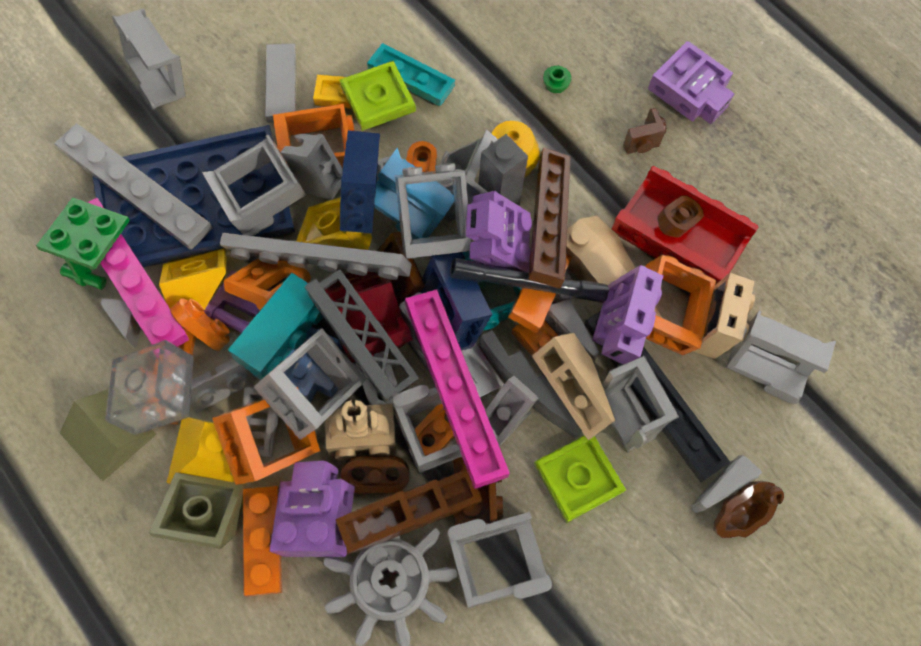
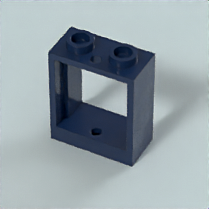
[340,130,380,233]
[420,252,492,351]

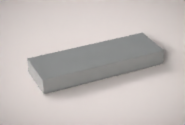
[265,44,296,122]

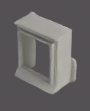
[112,8,186,110]
[437,130,498,222]
[202,135,306,236]
[726,311,836,404]
[602,356,679,453]
[393,385,497,474]
[448,512,552,609]

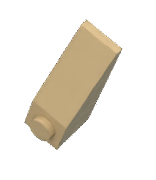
[532,333,615,440]

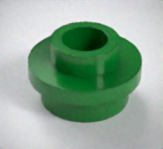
[543,65,572,93]

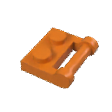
[224,258,311,310]

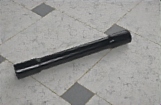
[450,258,609,303]

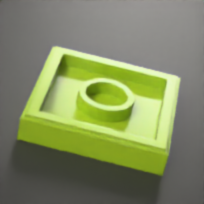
[339,61,416,131]
[534,435,626,524]

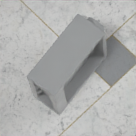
[395,163,471,259]
[253,328,366,440]

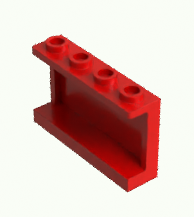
[612,166,759,285]

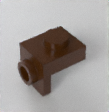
[623,108,667,154]

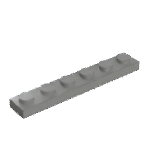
[54,123,213,250]
[220,233,412,279]

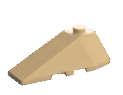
[566,215,662,318]

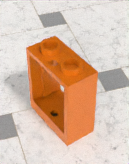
[273,104,354,177]
[645,255,716,355]
[212,387,320,485]

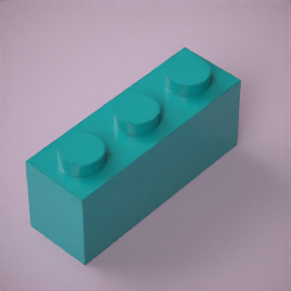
[228,273,324,379]

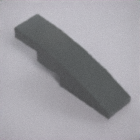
[479,330,582,438]

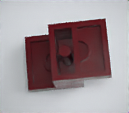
[325,271,413,363]

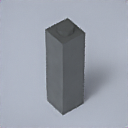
[478,134,528,206]

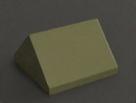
[60,388,157,481]
[149,472,244,549]

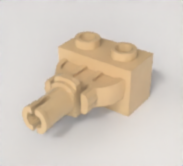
[325,401,396,460]

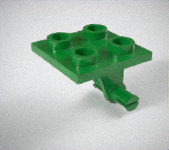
[36,197,130,290]

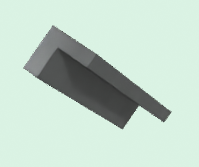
[304,269,419,403]

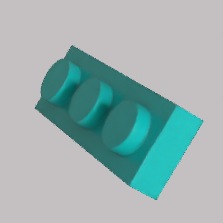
[367,43,455,107]

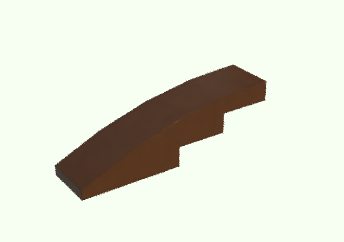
[335,469,482,554]

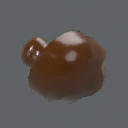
[713,481,784,538]

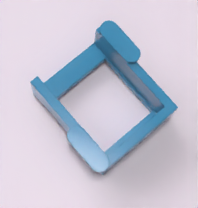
[374,147,454,239]

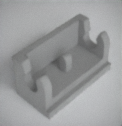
[280,134,343,200]

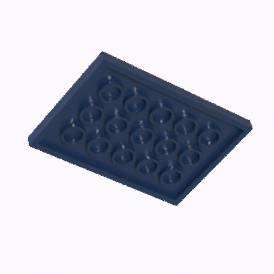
[92,125,295,268]

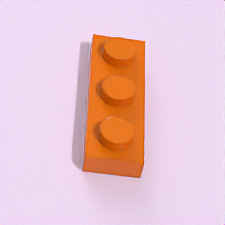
[243,486,282,597]

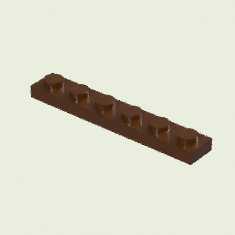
[528,147,571,289]

